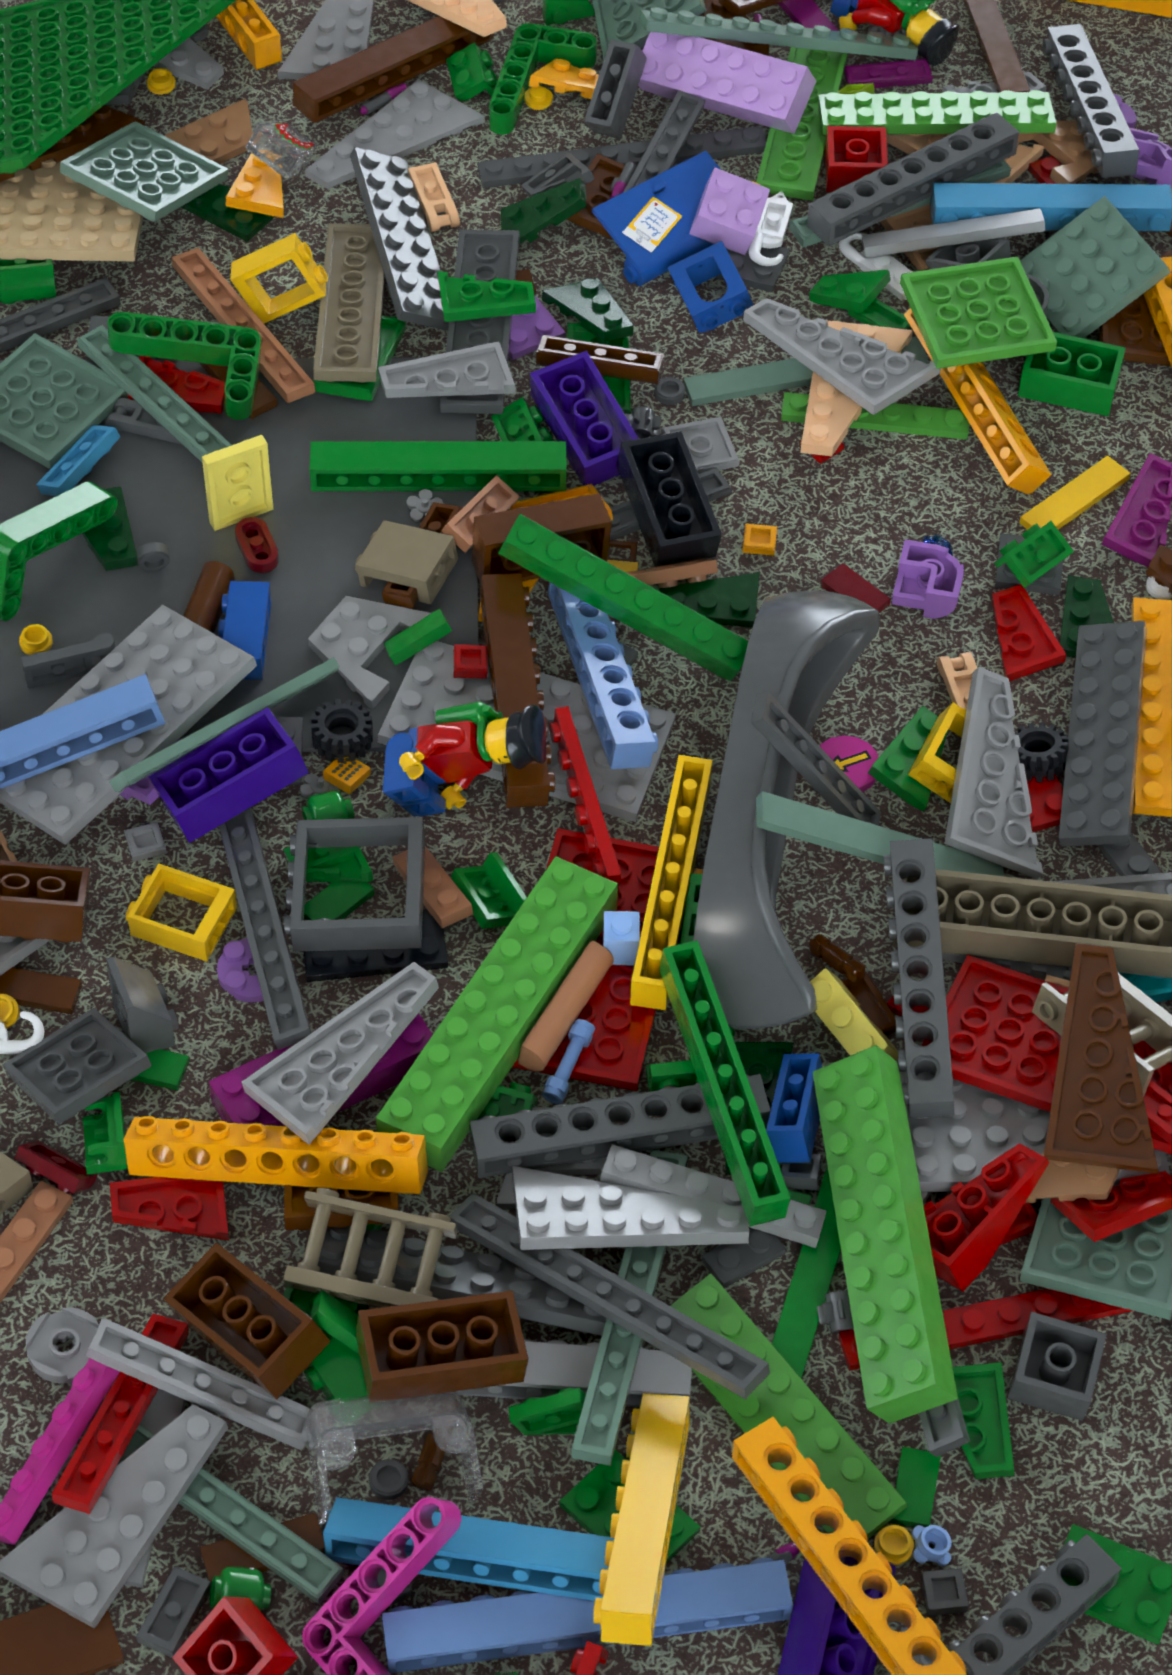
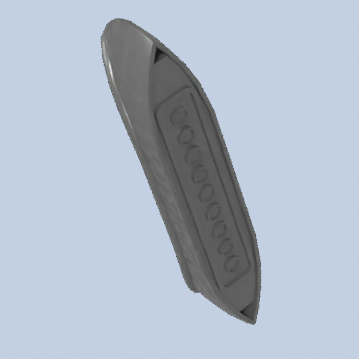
[693,590,880,1029]

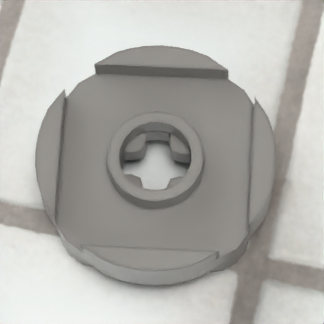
[26,1307,99,1384]

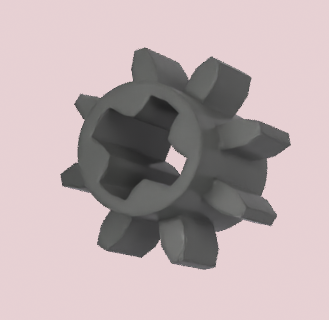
[625,406,661,439]
[817,1290,854,1333]

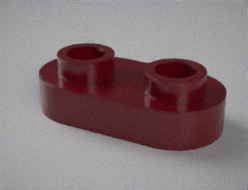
[235,517,279,573]

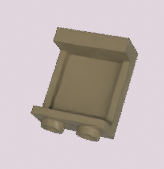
[355,520,459,604]

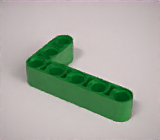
[489,23,597,135]
[107,312,261,420]
[0,481,118,622]

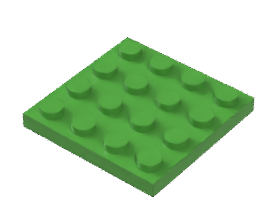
[900,257,1057,369]

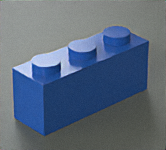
[219,581,272,680]
[766,1053,822,1163]

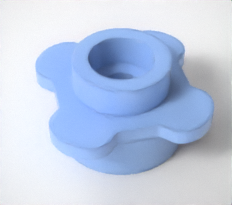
[911,1525,951,1566]

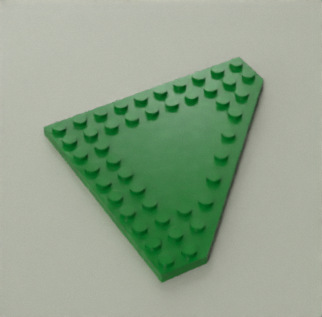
[0,0,236,174]

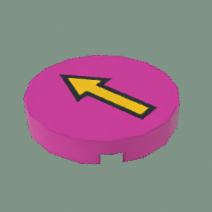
[820,735,879,792]

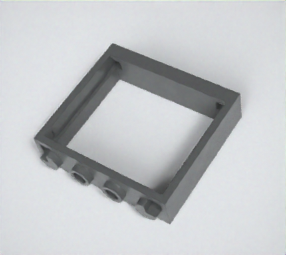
[284,817,425,952]

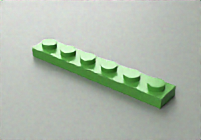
[781,392,969,440]

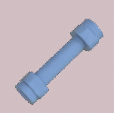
[542,1019,595,1104]

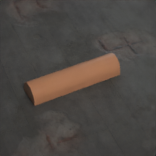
[518,940,614,1072]

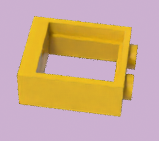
[230,233,328,324]
[908,702,966,803]
[126,863,237,962]

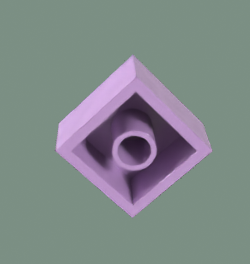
[689,167,770,255]

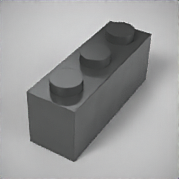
[584,39,647,139]

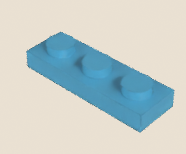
[36,425,120,496]

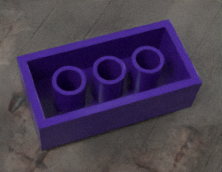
[530,351,639,486]
[149,707,309,843]

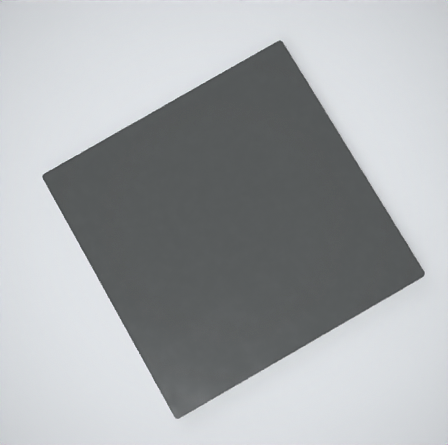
[0,357,479,752]

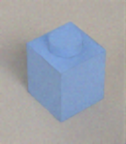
[603,911,640,965]

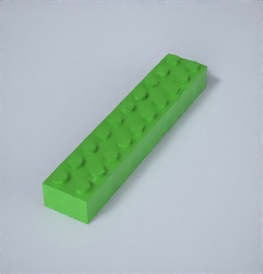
[376,856,618,1172]
[812,1045,958,1424]

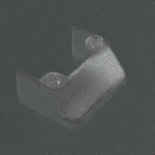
[305,1391,483,1524]

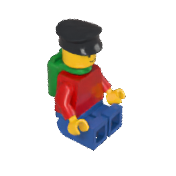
[830,0,960,66]
[383,701,546,816]

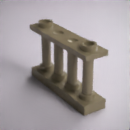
[1032,973,1172,1097]
[283,1188,458,1308]

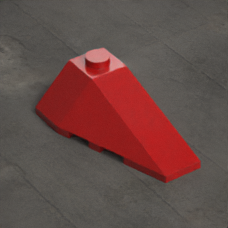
[923,1143,1049,1292]

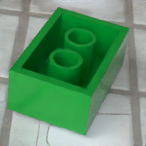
[1018,332,1126,417]

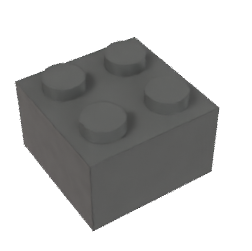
[1007,1312,1107,1421]

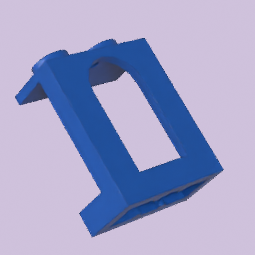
[667,241,753,333]

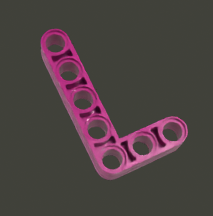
[302,1497,462,1675]

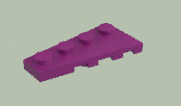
[1101,453,1172,567]

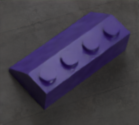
[777,1532,896,1675]

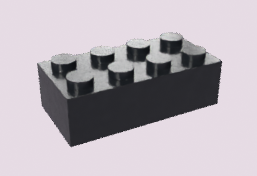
[616,431,722,567]

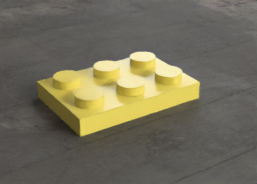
[202,435,274,531]

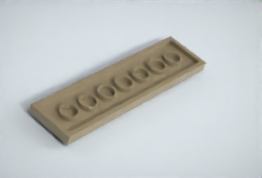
[313,223,385,383]

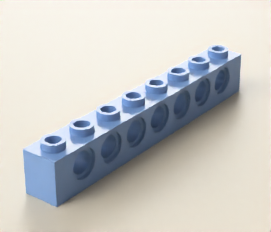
[547,582,658,769]

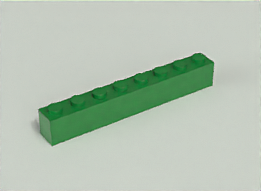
[309,441,567,491]
[498,514,748,681]
[659,940,791,1227]

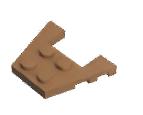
[1018,121,1098,184]

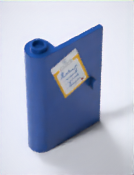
[592,151,721,286]

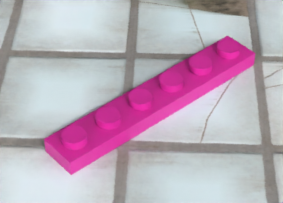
[0,1358,120,1545]

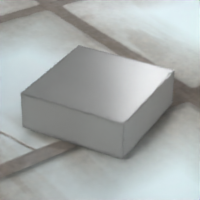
[124,822,167,862]

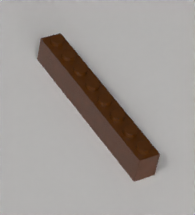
[293,16,494,123]
[480,573,555,808]

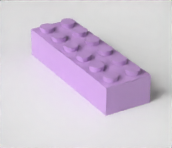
[638,32,816,134]

